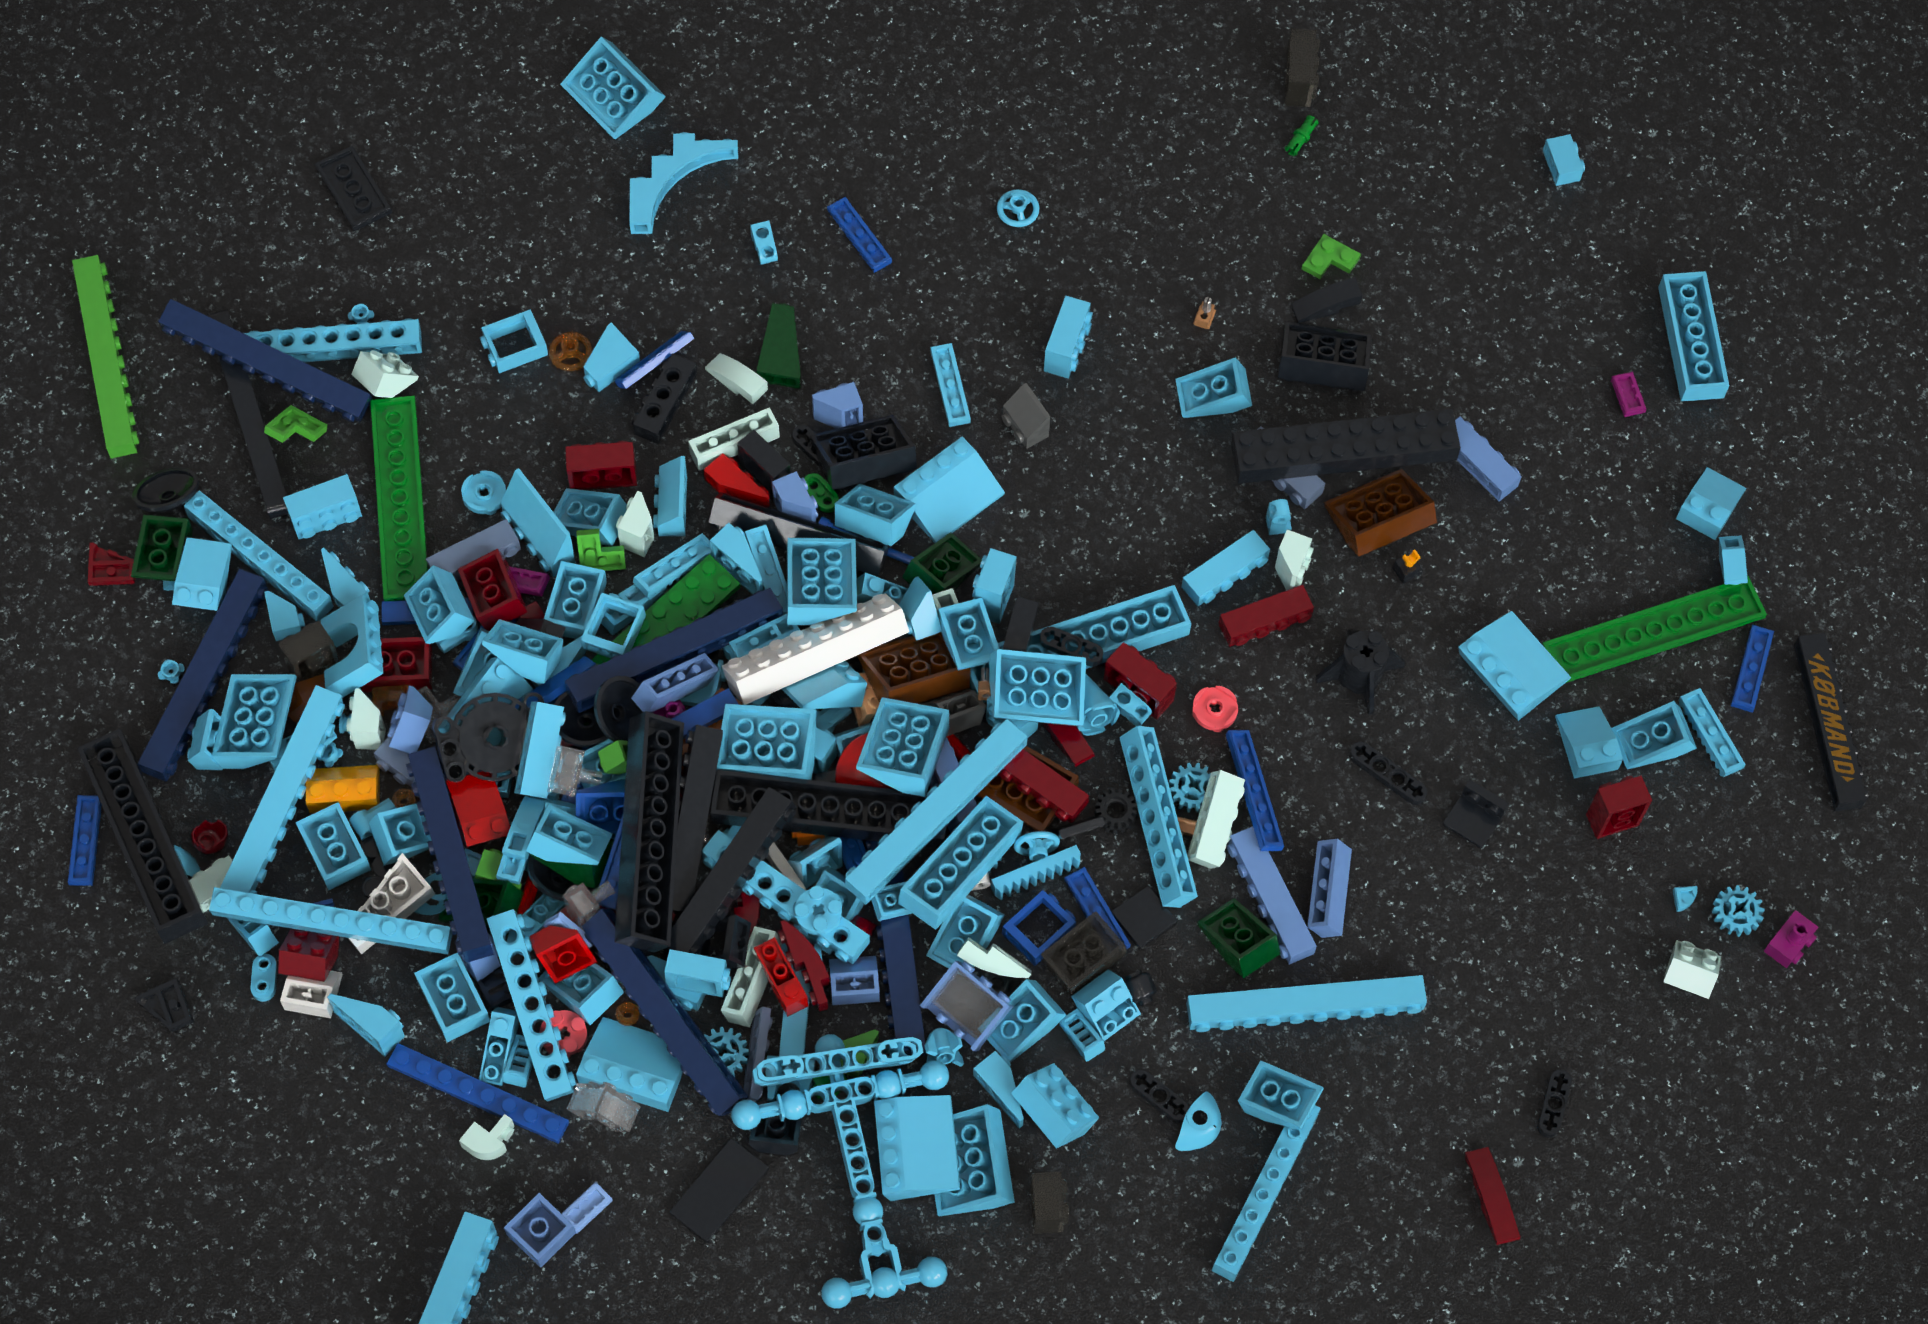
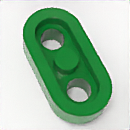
[804,473,839,513]

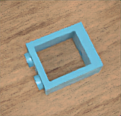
[480,309,548,373]
[580,593,646,658]
[664,949,731,998]

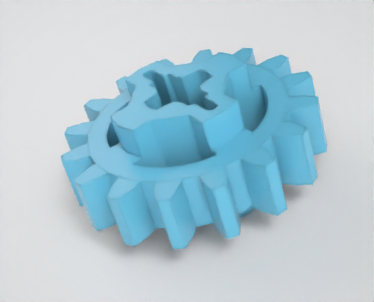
[1169,763,1211,813]
[1712,885,1765,937]
[704,1027,749,1077]

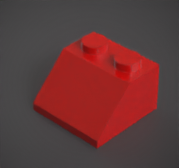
[529,925,597,984]

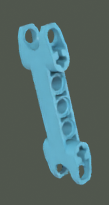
[765,943,823,1102]
[752,1037,923,1086]

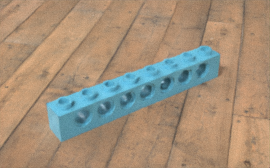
[244,318,422,362]
[184,490,334,622]
[1119,726,1198,908]
[701,830,870,965]
[486,909,577,1102]
[1212,1105,1321,1282]

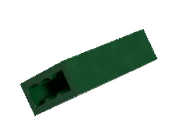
[756,303,801,389]

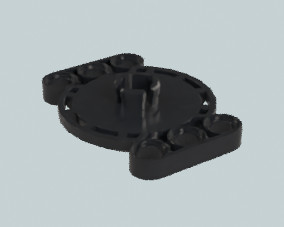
[432,692,544,782]

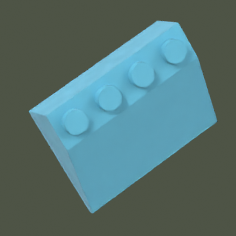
[560,37,666,140]
[894,436,1005,543]
[501,468,576,578]
[787,538,857,625]
[1458,611,1571,721]
[989,649,1086,726]
[437,657,533,746]
[212,674,297,769]
[856,697,949,797]
[716,704,817,780]
[576,1017,683,1112]
[874,1095,960,1201]
[934,1104,1015,1216]

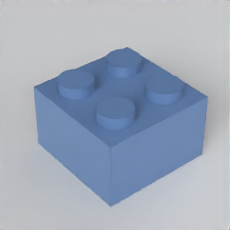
[504,1193,576,1268]

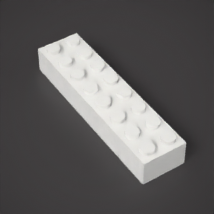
[722,593,909,705]

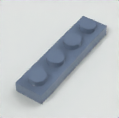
[743,1006,773,1102]

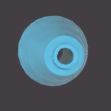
[1076,673,1120,736]

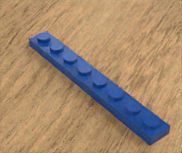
[387,1043,569,1144]

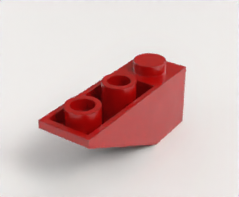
[704,453,770,507]
[754,937,808,1017]

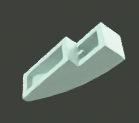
[705,353,768,404]
[957,937,1032,978]

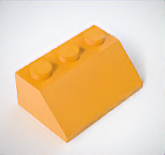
[306,765,380,813]

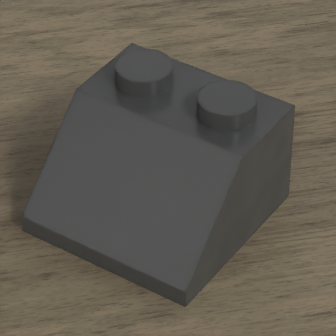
[1002,383,1050,449]

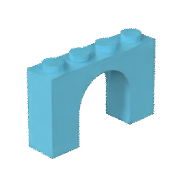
[321,594,383,698]

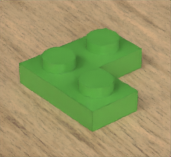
[1302,234,1361,279]
[264,405,327,443]
[576,529,626,571]

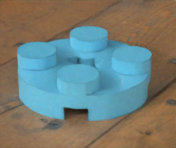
[461,470,506,515]
[795,886,842,935]

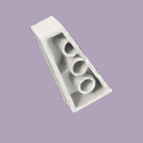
[348,853,435,954]

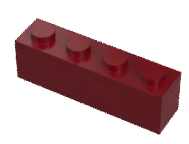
[1219,585,1314,647]
[998,749,1089,824]

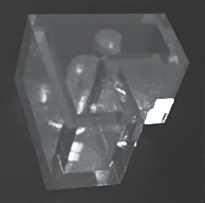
[567,1081,640,1132]

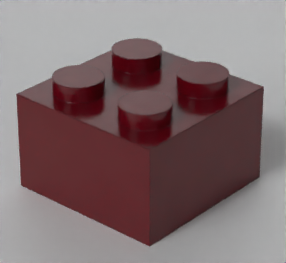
[278,928,339,982]

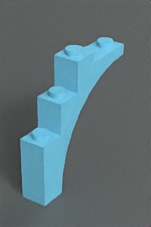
[630,132,738,234]

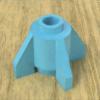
[924,1028,964,1067]

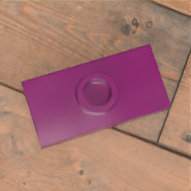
[1611,372,1646,417]
[509,566,550,597]

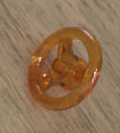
[549,332,593,371]

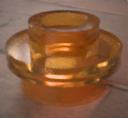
[392,789,416,808]
[616,1002,639,1026]

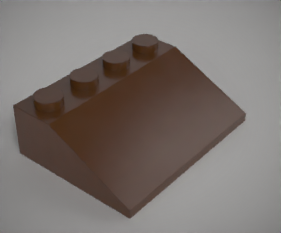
[1324,469,1437,557]
[857,632,970,704]
[976,746,1079,831]

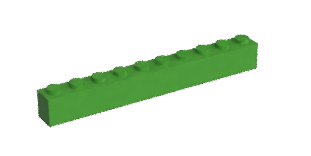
[72,255,140,459]

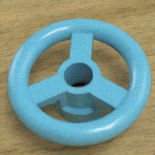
[997,189,1040,227]
[1014,831,1060,861]

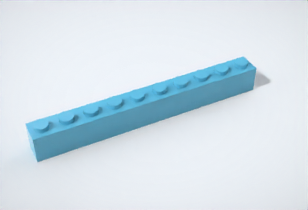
[220,685,345,894]
[845,719,1028,905]
[209,887,452,955]
[1186,975,1427,1032]

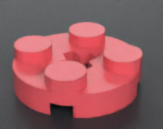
[1192,686,1238,732]
[539,1010,588,1058]

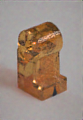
[372,685,409,716]

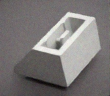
[280,971,343,1018]

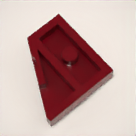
[88,543,135,586]

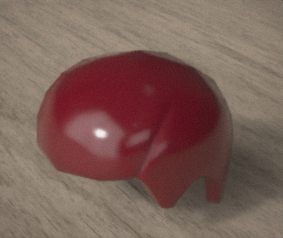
[191,819,228,854]

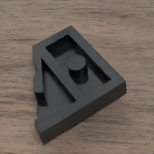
[475,969,531,1011]

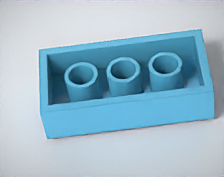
[871,881,912,921]

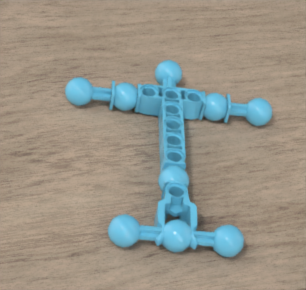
[731,1034,949,1309]

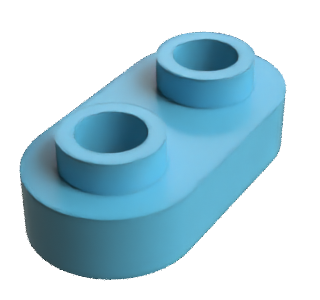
[251,954,278,1002]

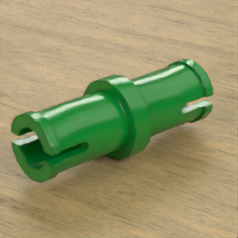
[1285,115,1319,156]

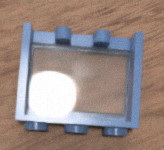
[920,961,1014,1051]

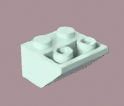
[351,350,419,398]
[616,491,654,557]
[1275,530,1314,591]
[347,688,386,750]
[1664,940,1721,999]

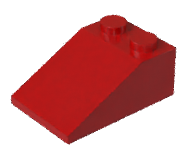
[445,771,510,848]

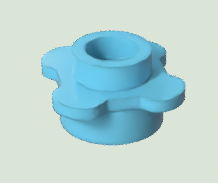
[348,303,374,324]
[158,659,185,684]
[317,742,343,768]

